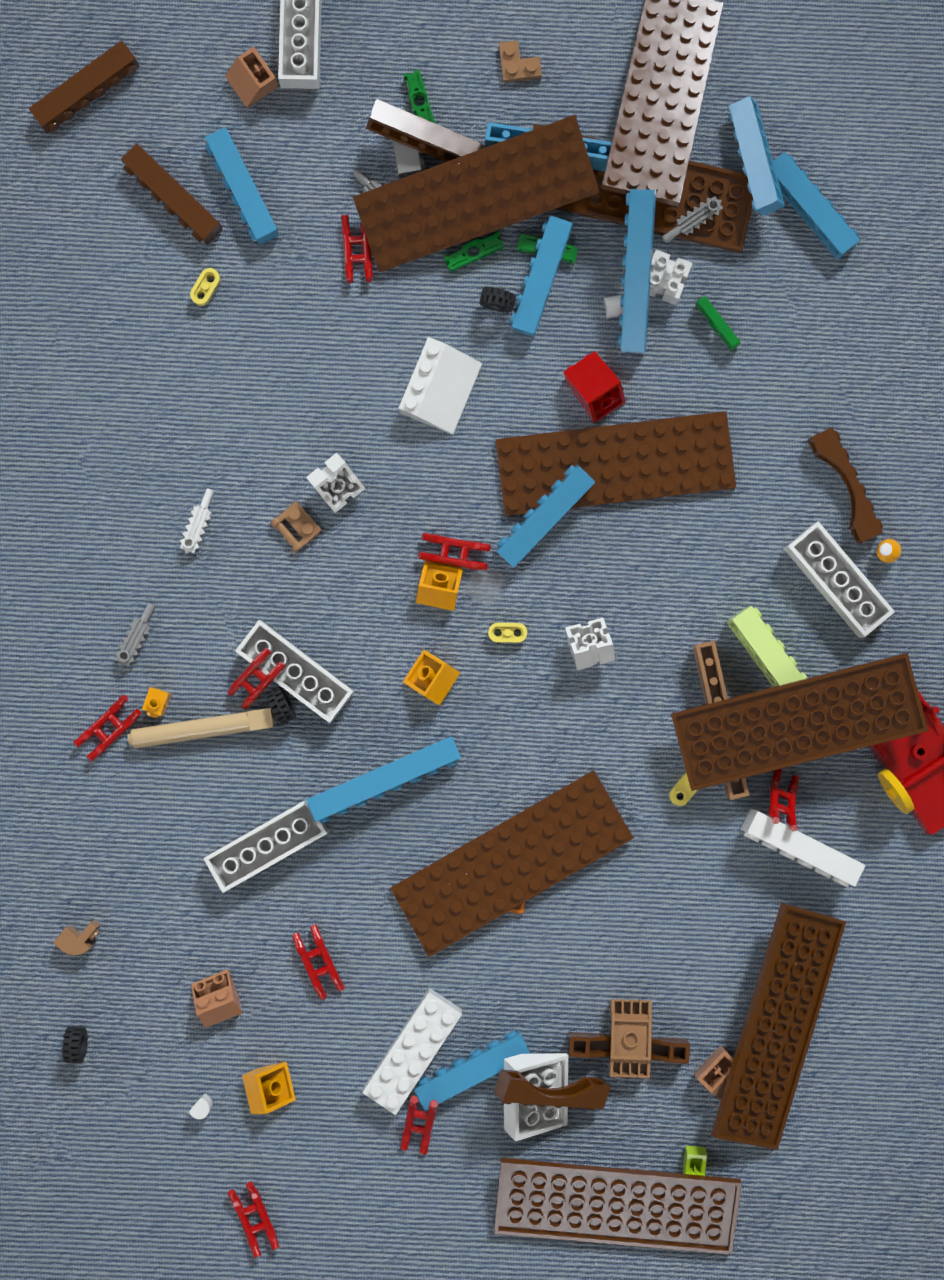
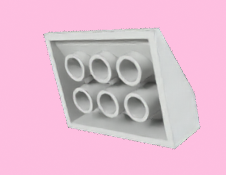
[398,337,482,435]
[504,1053,568,1141]

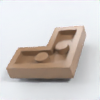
[499,40,542,83]

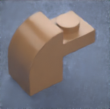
[53,920,101,955]

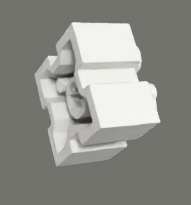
[650,250,692,305]
[306,453,365,513]
[565,618,615,671]

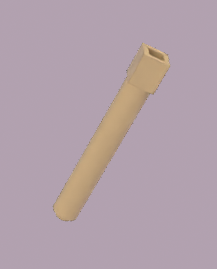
[128,708,276,749]

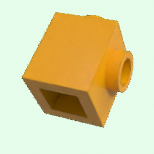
[142,687,172,718]

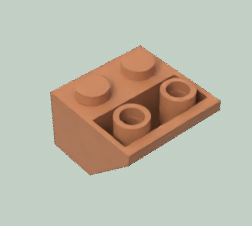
[225,47,278,108]
[191,969,242,1028]
[694,1045,734,1101]

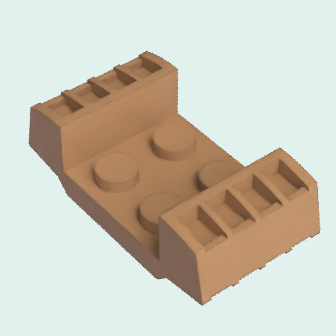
[609,999,652,1078]

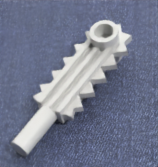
[180,488,214,554]

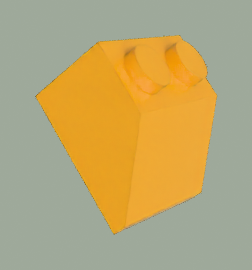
[416,561,463,611]
[403,649,460,706]
[242,1061,296,1114]

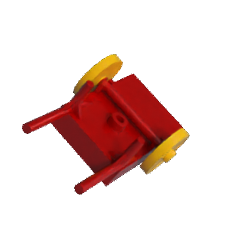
[869,689,944,835]

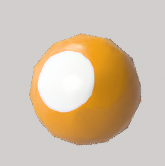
[876,539,902,563]

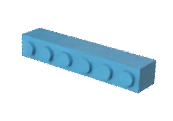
[729,96,785,216]
[205,127,279,245]
[773,152,860,260]
[510,215,573,338]
[496,465,595,568]
[414,1030,531,1111]

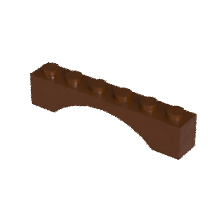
[807,427,883,544]
[568,1032,690,1064]
[494,1069,611,1110]

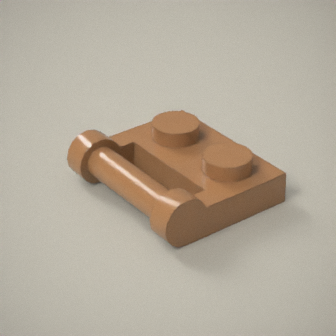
[270,501,322,553]

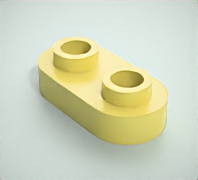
[190,268,221,306]
[488,623,527,643]
[669,773,697,806]

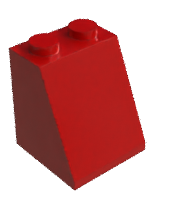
[563,351,626,424]

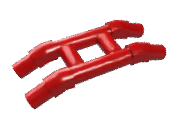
[341,215,373,284]
[418,532,491,571]
[227,648,286,710]
[73,695,142,762]
[769,769,800,832]
[292,924,345,1000]
[400,1096,438,1155]
[227,1181,280,1259]

